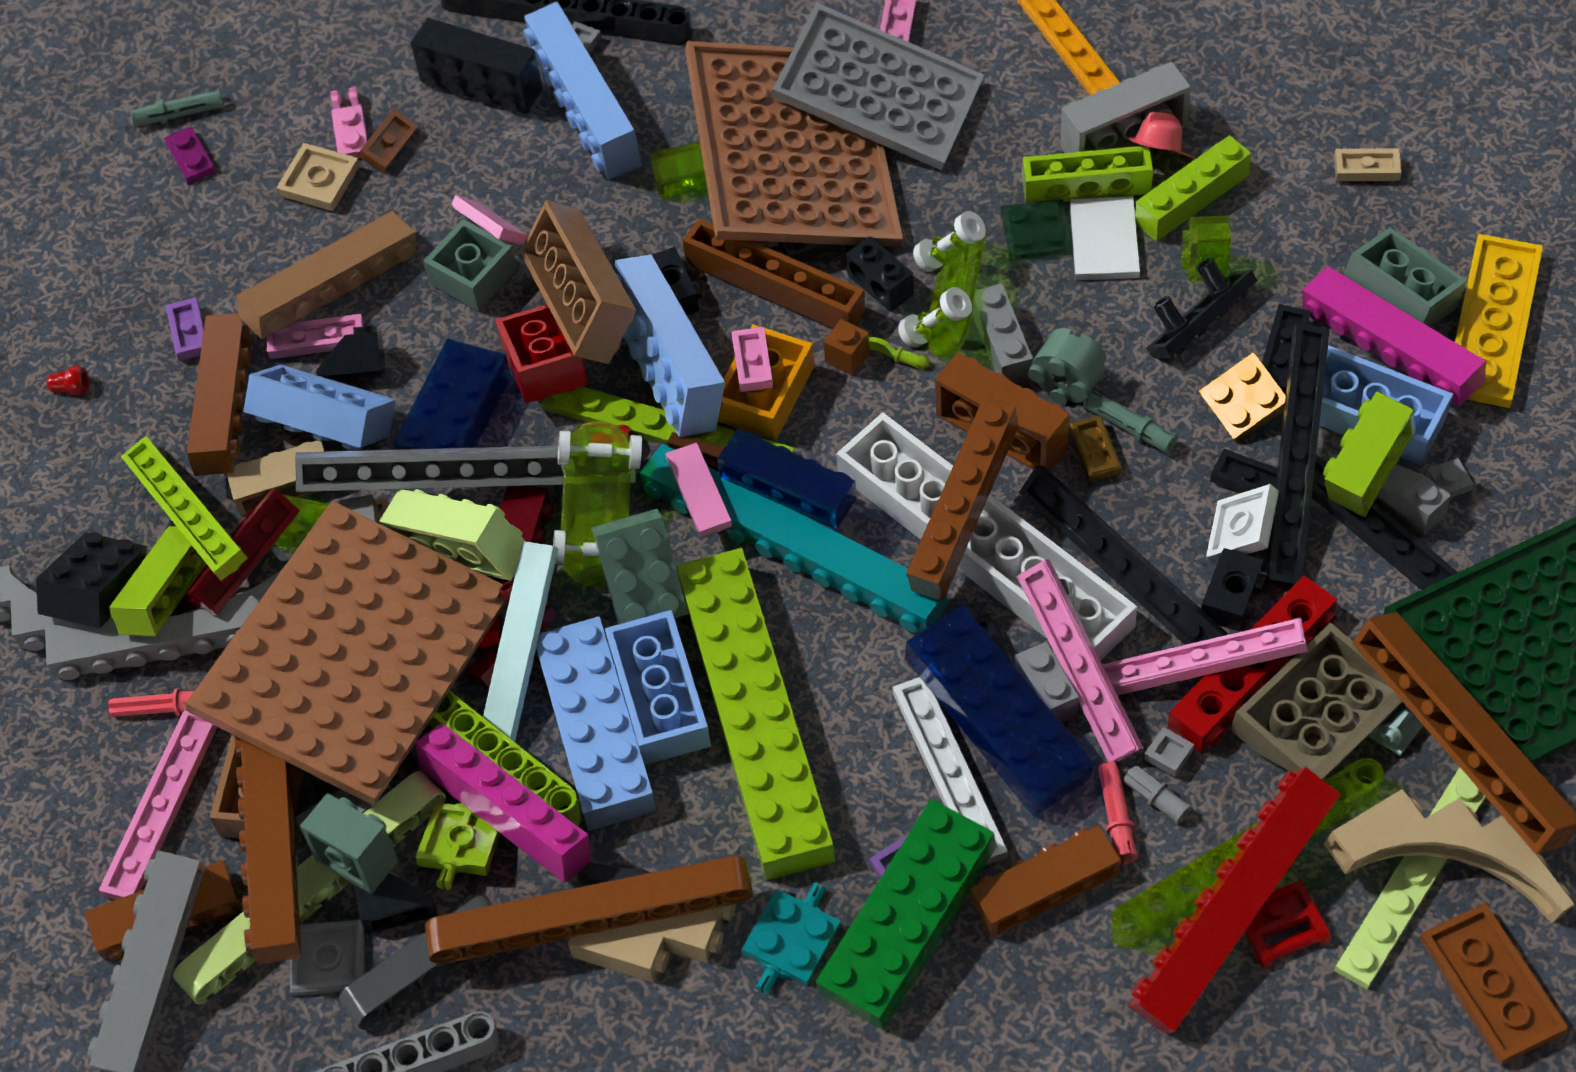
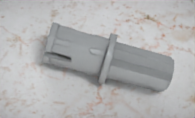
[1124,766,1192,824]

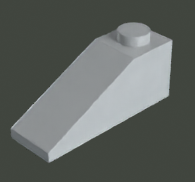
[1376,465,1451,536]

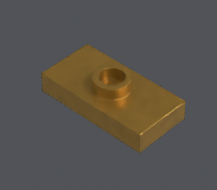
[1069,415,1122,482]

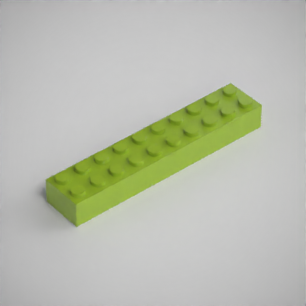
[676,548,835,881]

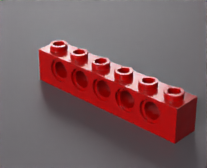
[1168,575,1337,753]

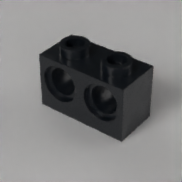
[846,236,914,312]

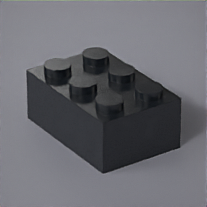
[36,532,147,628]

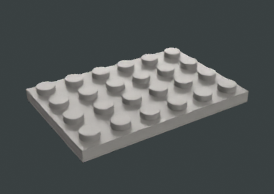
[771,2,984,170]

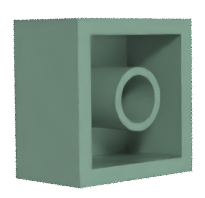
[423,219,518,312]
[300,793,398,894]

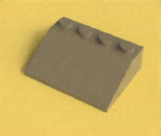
[1231,623,1403,780]

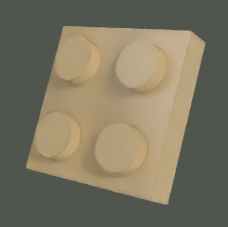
[276,143,360,211]

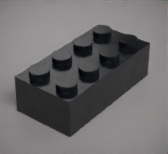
[410,17,543,114]

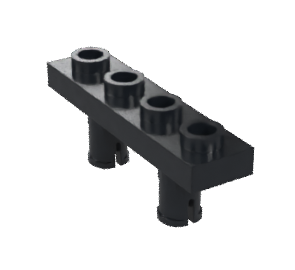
[1146,258,1258,359]

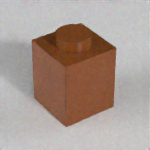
[823,319,870,376]

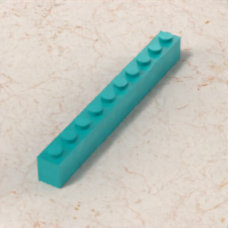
[640,444,948,635]

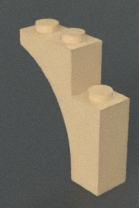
[568,904,736,983]

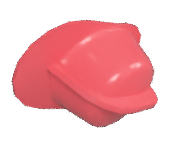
[1129,112,1196,159]

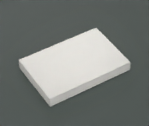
[1070,196,1140,281]

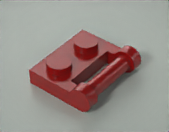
[1244,880,1331,969]

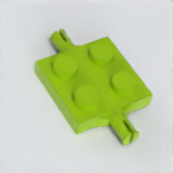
[416,802,501,890]

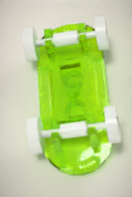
[898,211,987,359]
[553,421,642,587]

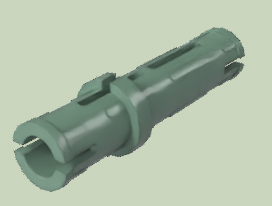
[130,89,224,128]
[1083,389,1178,454]

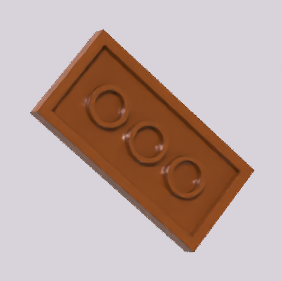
[1419,903,1569,1066]

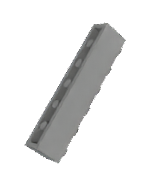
[87,850,205,1072]

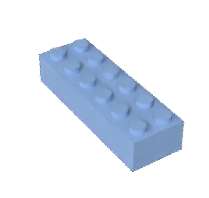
[523,2,642,180]
[614,255,725,437]
[536,616,657,831]

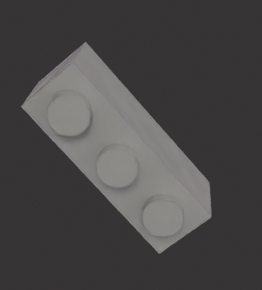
[971,283,1033,384]

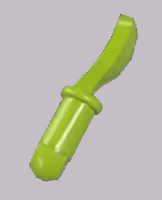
[869,337,930,370]

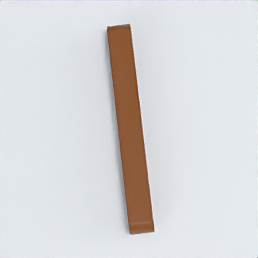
[425,856,753,964]

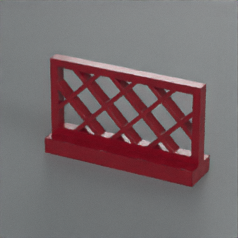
[178,489,300,615]

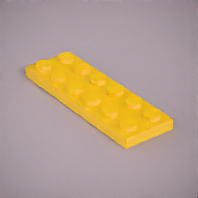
[1455,233,1543,408]

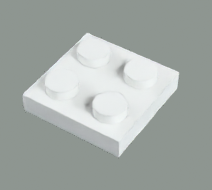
[1206,484,1279,563]

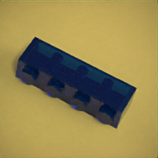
[717,429,856,529]

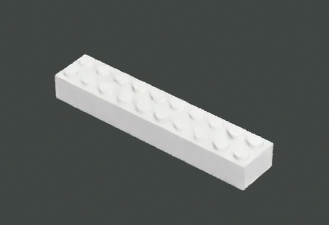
[836,412,1137,661]

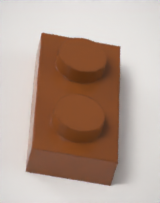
[358,108,418,173]

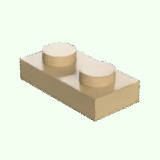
[1334,148,1401,181]

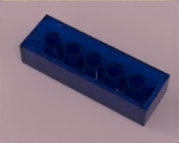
[904,604,1095,818]

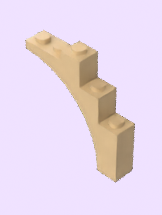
[1324,789,1574,923]

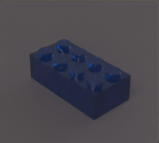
[394,338,512,450]

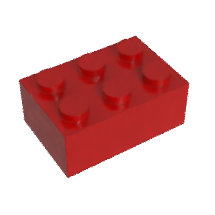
[495,304,588,404]

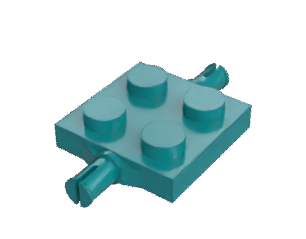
[742,882,841,995]

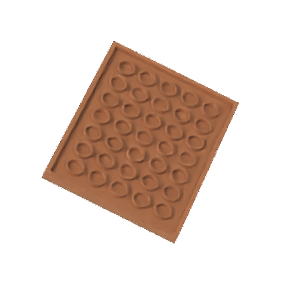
[685,41,903,247]
[186,501,507,806]

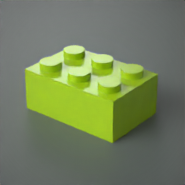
[1323,391,1416,517]

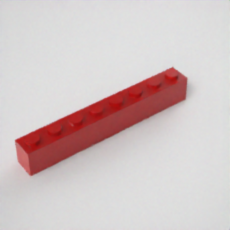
[1128,767,1341,1034]

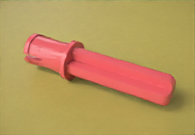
[108,688,195,717]
[1098,761,1138,864]

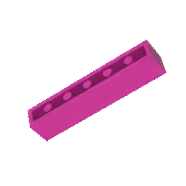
[1302,266,1486,407]
[415,723,591,883]

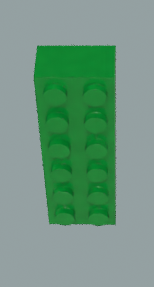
[816,798,997,1030]

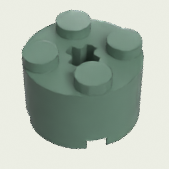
[1028,328,1107,406]

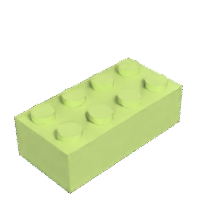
[379,489,526,581]

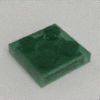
[1000,199,1072,262]

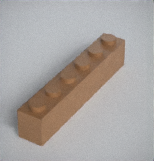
[237,211,416,339]

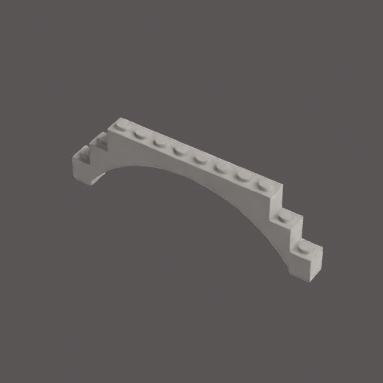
[0,494,381,680]

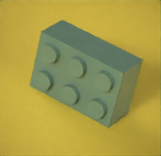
[1344,228,1468,328]
[591,509,689,624]

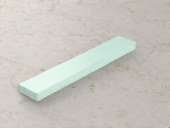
[483,541,559,742]

